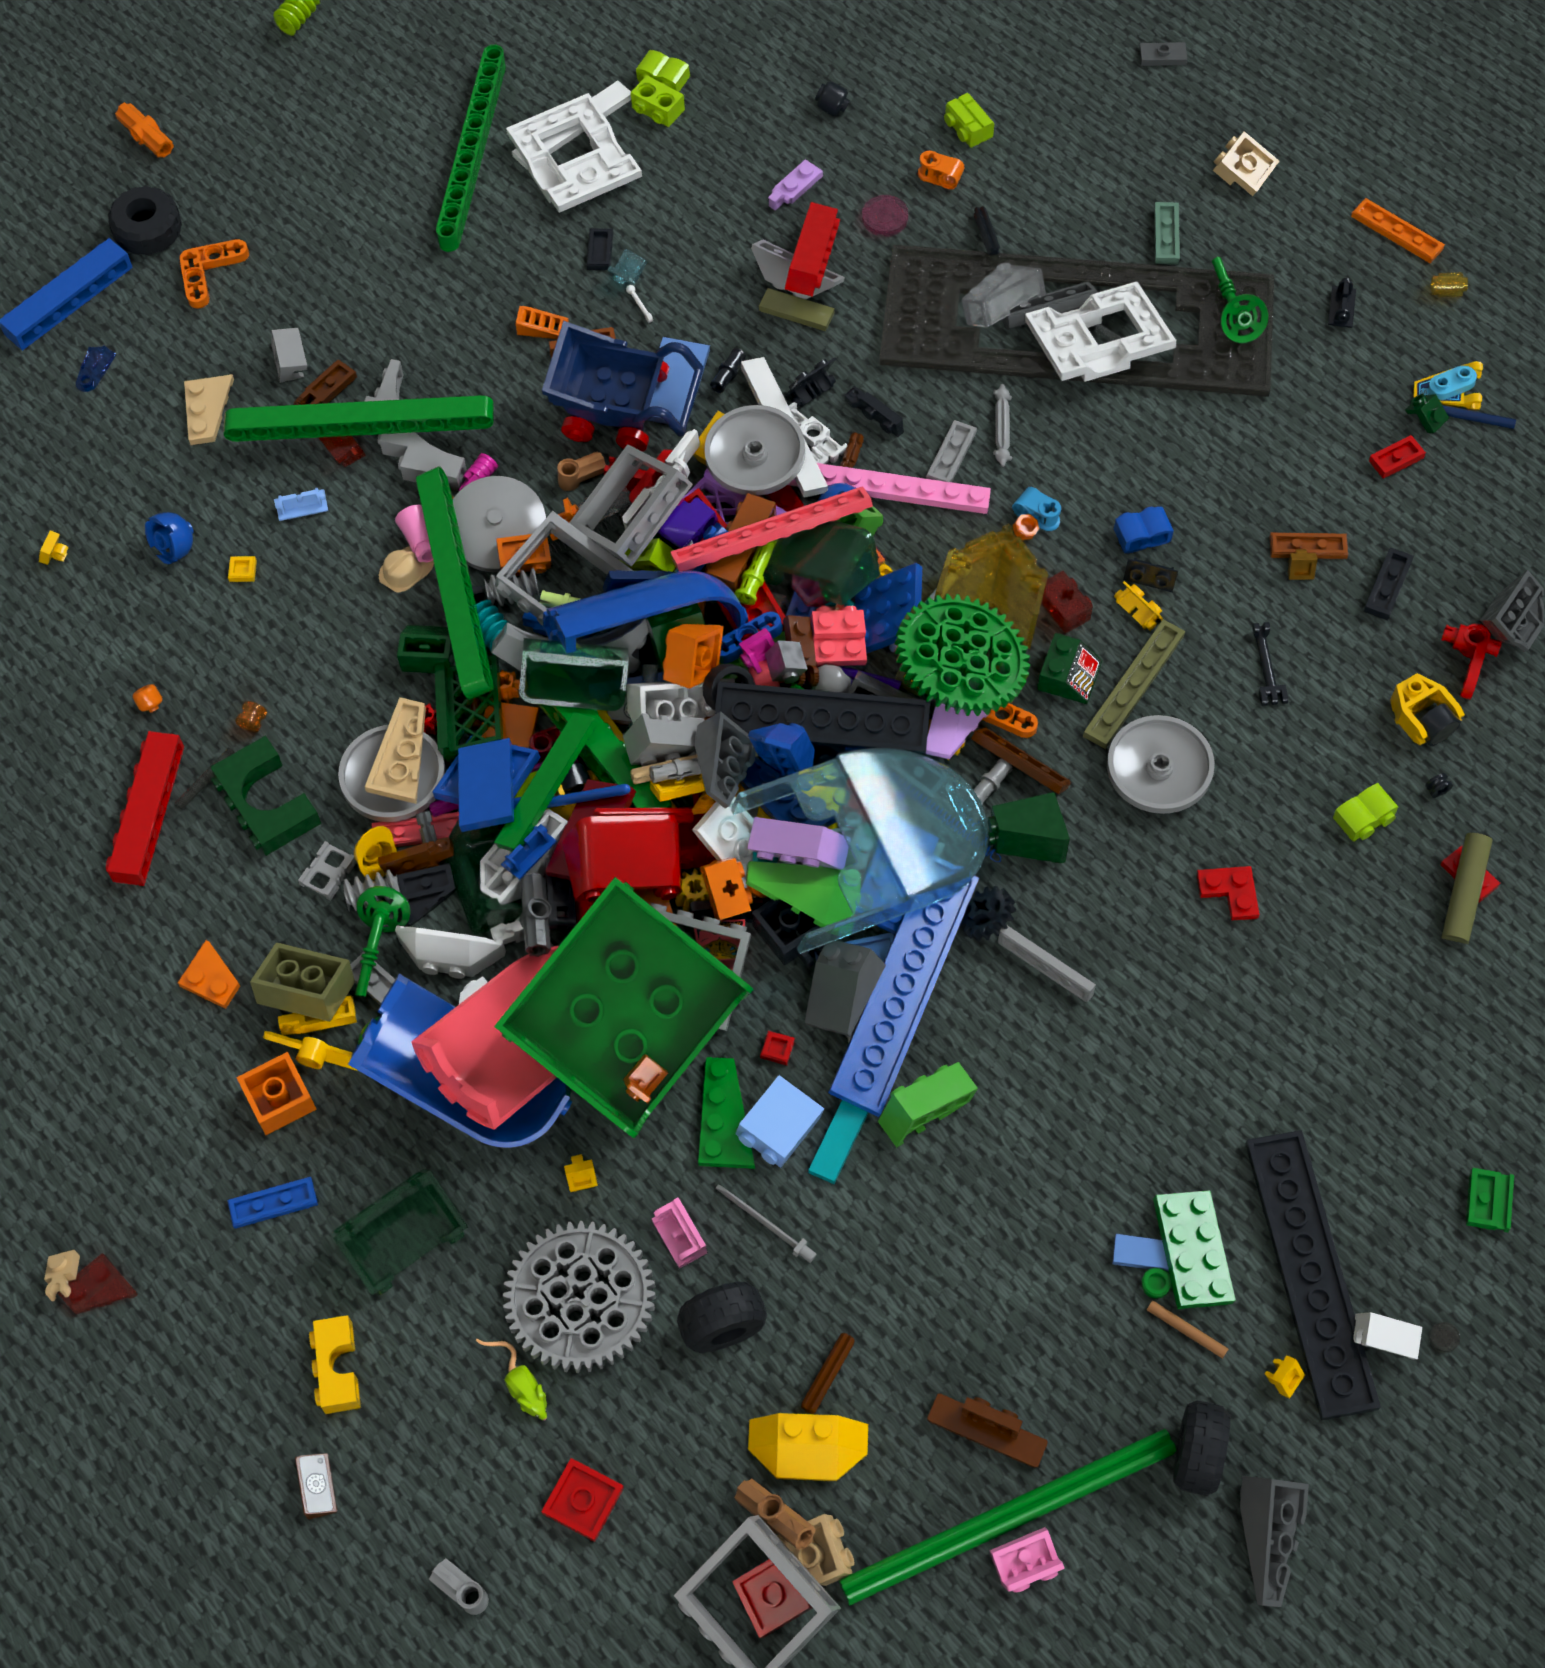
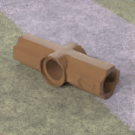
[734,1479,816,1550]

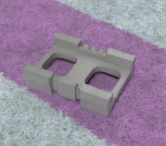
[298,841,357,901]

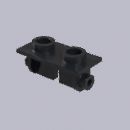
[1328,278,1356,328]
[1123,557,1178,593]

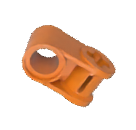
[918,150,965,189]

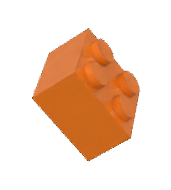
[236,1052,317,1135]

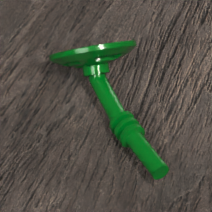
[1212,257,1268,343]
[355,886,411,997]

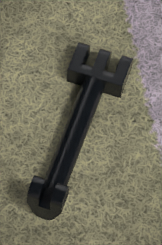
[1252,622,1288,706]

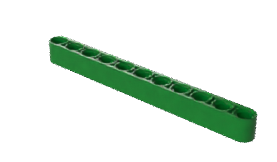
[436,45,506,252]
[224,396,494,442]
[416,466,494,700]

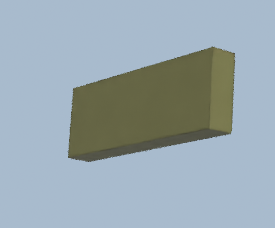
[759,288,834,331]

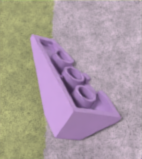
[926,704,990,759]

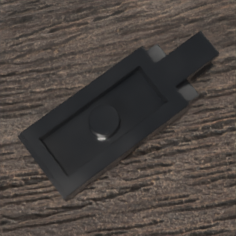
[845,386,904,437]

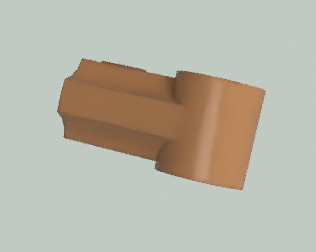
[557,451,606,491]

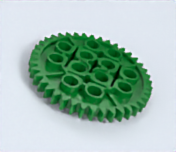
[894,594,1030,716]

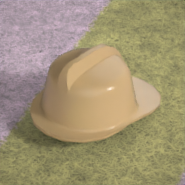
[379,546,434,592]

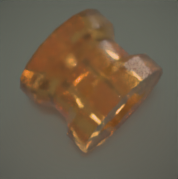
[235,701,268,733]

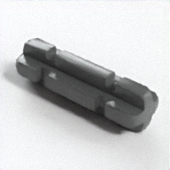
[416,811,437,843]

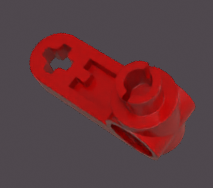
[1441,624,1502,700]

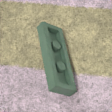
[1154,202,1180,265]

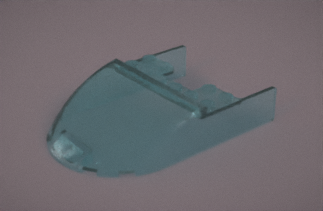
[731,748,988,954]

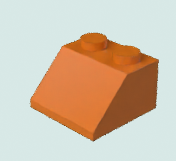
[663,624,724,689]

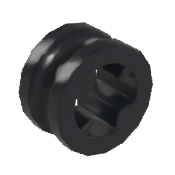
[1425,773,1453,798]

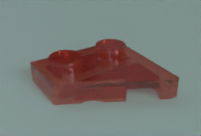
[57,1253,138,1314]

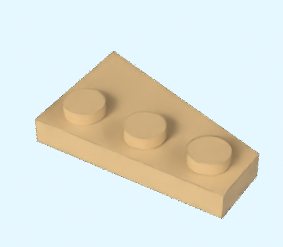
[184,375,234,445]

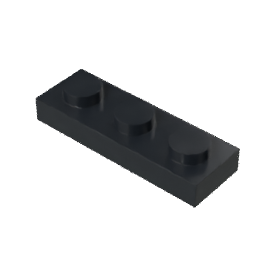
[1364,547,1414,621]

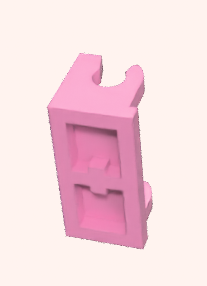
[652,1197,707,1269]

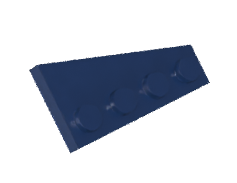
[740,757,839,828]

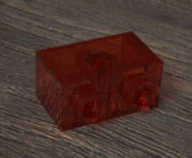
[1036,571,1093,634]

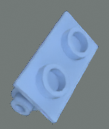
[274,488,328,521]

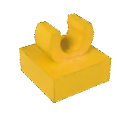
[38,530,68,565]
[564,1154,598,1192]
[1265,1355,1305,1399]

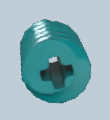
[476,600,509,655]

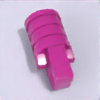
[458,453,498,491]

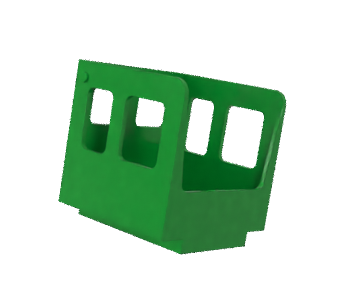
[494,877,754,1139]

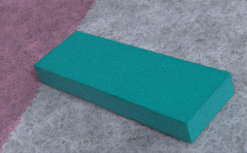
[808,1100,869,1184]

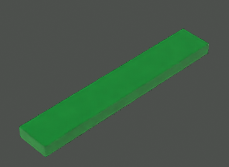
[494,712,598,852]

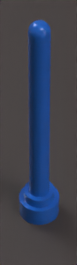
[514,784,631,809]

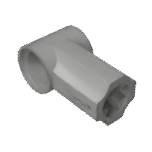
[429,1558,489,1615]

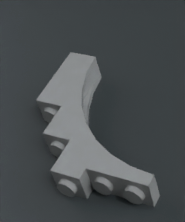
[364,359,467,491]
[492,618,649,682]

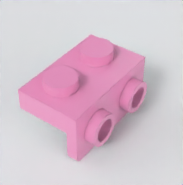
[989,1527,1064,1592]

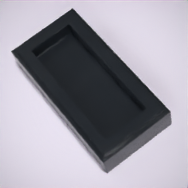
[587,228,614,270]

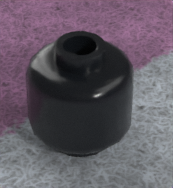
[815,81,850,116]

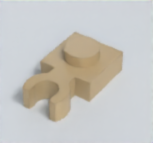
[44,1250,80,1301]

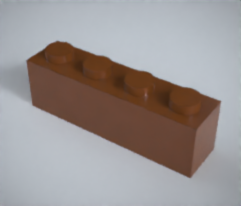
[705,493,777,593]

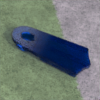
[76,345,116,392]

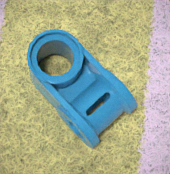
[1012,487,1061,531]

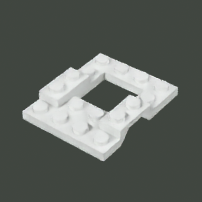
[506,93,642,213]
[1025,282,1176,382]

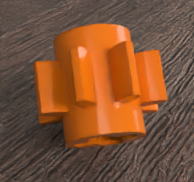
[490,670,522,703]

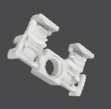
[789,402,847,464]

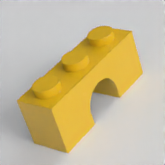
[309,1315,361,1414]

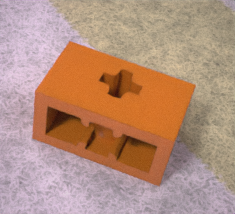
[700,857,753,920]

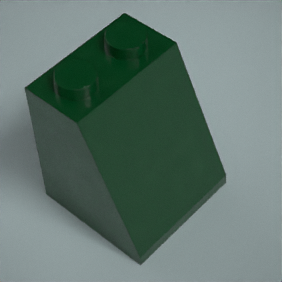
[646,603,705,682]
[986,792,1070,863]

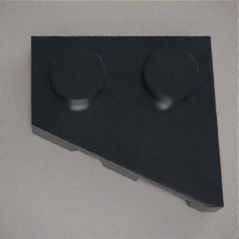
[397,863,456,926]

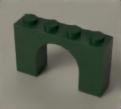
[210,735,321,856]

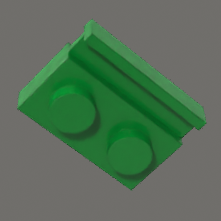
[1466,1168,1514,1232]

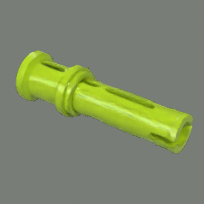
[734,539,778,605]

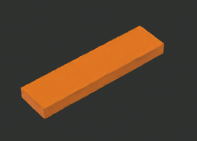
[1351,198,1445,263]

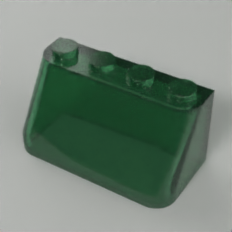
[519,638,629,711]

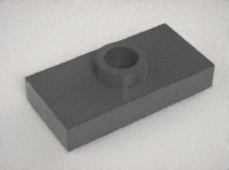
[1139,42,1187,66]

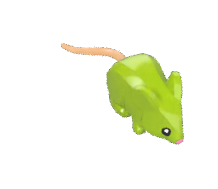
[476,1339,547,1420]

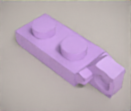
[768,159,823,211]

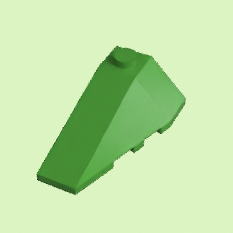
[746,861,861,935]

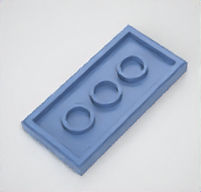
[648,337,710,424]

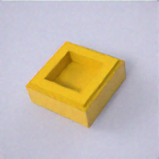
[228,556,257,582]

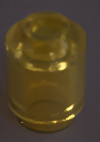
[1431,272,1468,297]

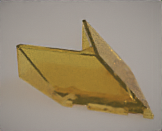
[934,524,1048,649]

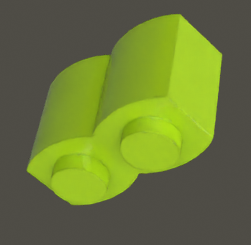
[636,50,690,92]
[1333,783,1398,842]

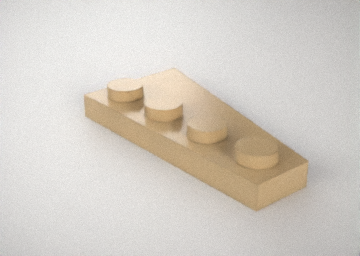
[365,698,426,804]

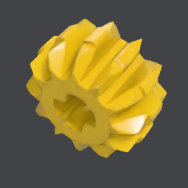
[675,869,709,912]

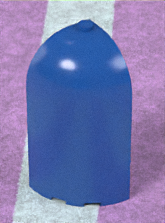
[543,570,748,654]
[348,974,572,1148]

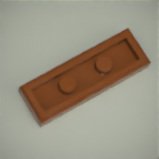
[1269,532,1348,559]

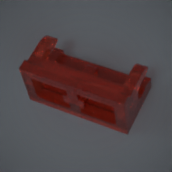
[318,436,366,467]

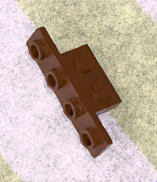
[927,1393,1048,1469]

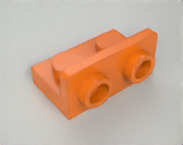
[496,534,551,576]

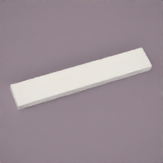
[512,81,631,170]

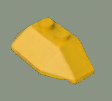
[748,1413,868,1481]

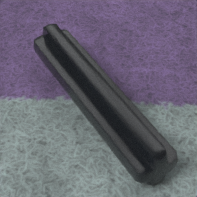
[974,206,1000,256]

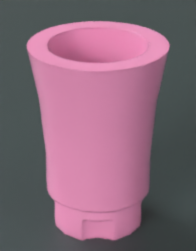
[395,505,433,563]

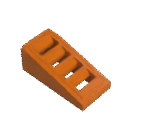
[516,306,569,339]

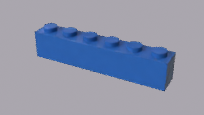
[0,238,133,351]

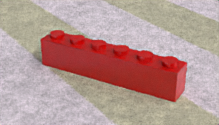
[785,202,840,297]
[106,731,184,886]

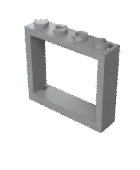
[569,445,693,566]
[495,511,633,640]
[651,903,751,1031]
[674,1515,841,1668]

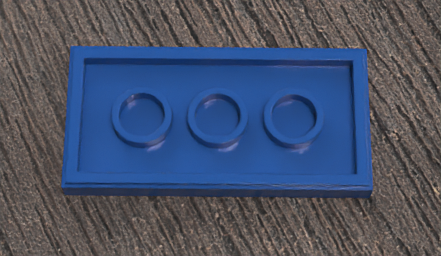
[458,738,514,832]

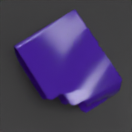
[657,498,718,549]

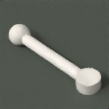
[626,285,653,323]

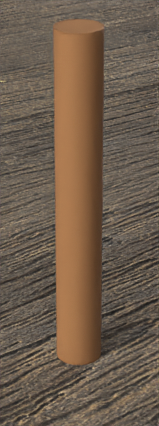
[1147,1301,1228,1359]

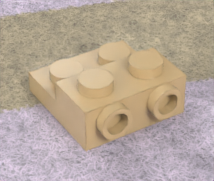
[1213,132,1279,196]
[777,1514,854,1586]

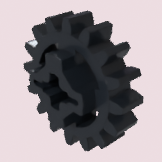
[959,886,1016,941]

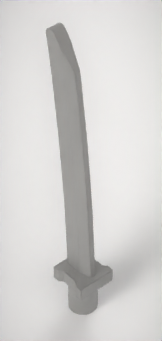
[715,1185,817,1263]

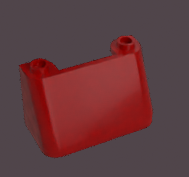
[562,815,681,903]

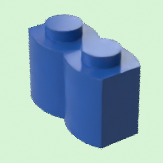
[1114,507,1174,553]

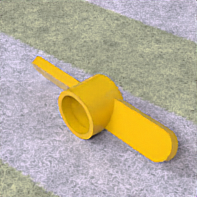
[263,1031,358,1071]

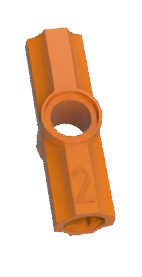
[115,102,174,158]

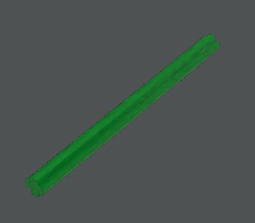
[839,1429,1176,1606]

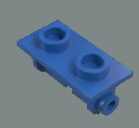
[501,824,557,880]

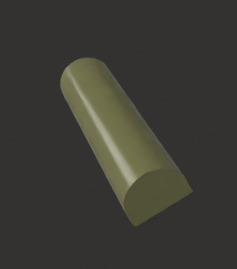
[1441,833,1493,944]

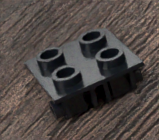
[785,358,836,407]

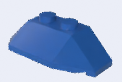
[748,723,815,785]

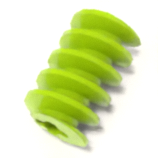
[273,0,320,36]

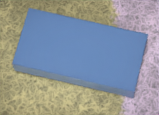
[1112,1234,1169,1272]

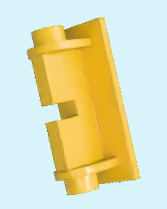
[1114,581,1163,631]

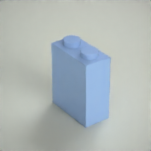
[736,1075,824,1168]

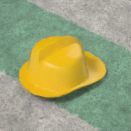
[354,826,397,880]

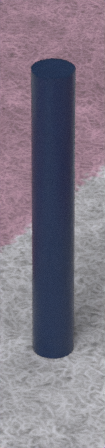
[1442,405,1516,429]

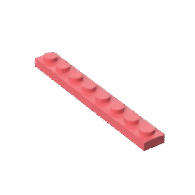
[670,486,873,571]

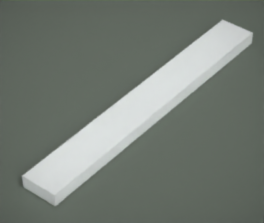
[741,357,828,497]

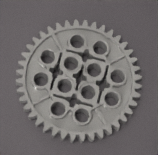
[503,1221,656,1373]

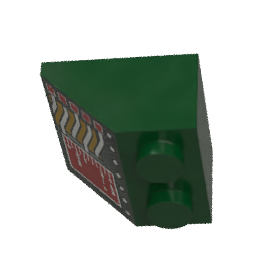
[1038,633,1102,704]

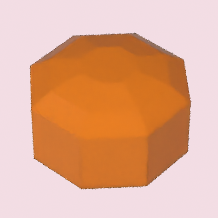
[1013,514,1039,540]

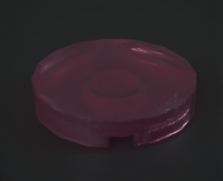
[862,195,908,237]

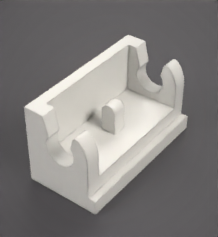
[1354,1312,1422,1360]

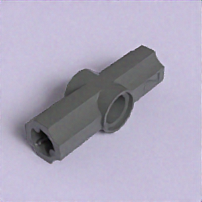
[519,873,552,957]

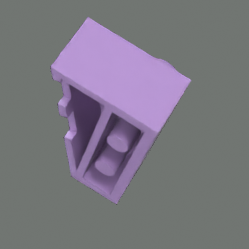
[747,817,851,871]

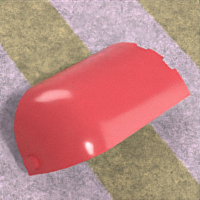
[411,946,559,1130]

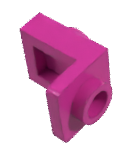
[739,628,775,674]

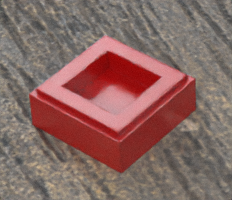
[760,1031,795,1065]

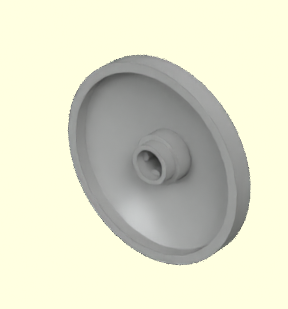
[705,405,805,496]
[453,476,546,572]
[1107,715,1214,814]
[338,725,445,822]

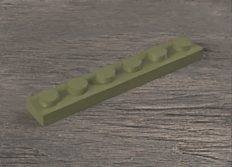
[1083,619,1185,749]

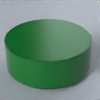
[1141,1268,1171,1299]

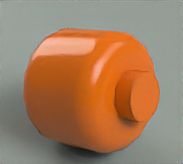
[132,684,162,713]

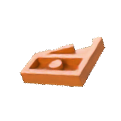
[178,940,240,1009]

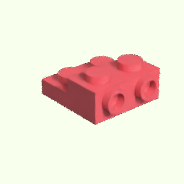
[810,606,867,667]

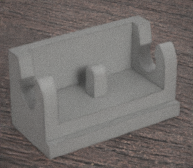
[271,328,307,383]

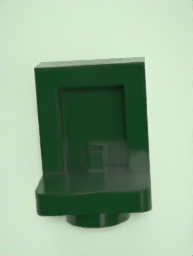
[1405,394,1449,433]

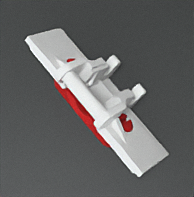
[622,429,700,530]

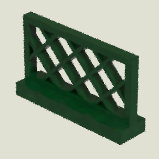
[434,655,503,763]

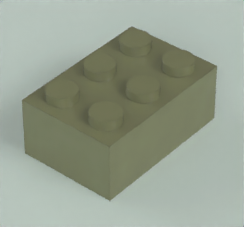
[250,942,355,1022]

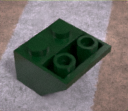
[397,625,455,673]

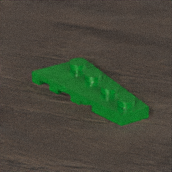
[698,1057,755,1169]

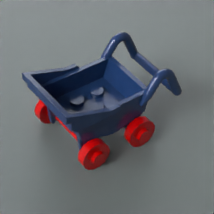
[542,320,704,452]

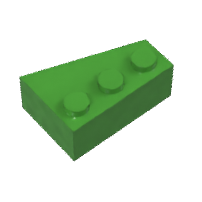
[878,1062,978,1148]

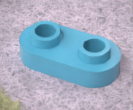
[1428,366,1477,400]

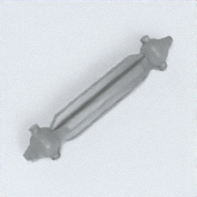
[993,384,1012,467]

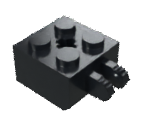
[752,899,828,968]

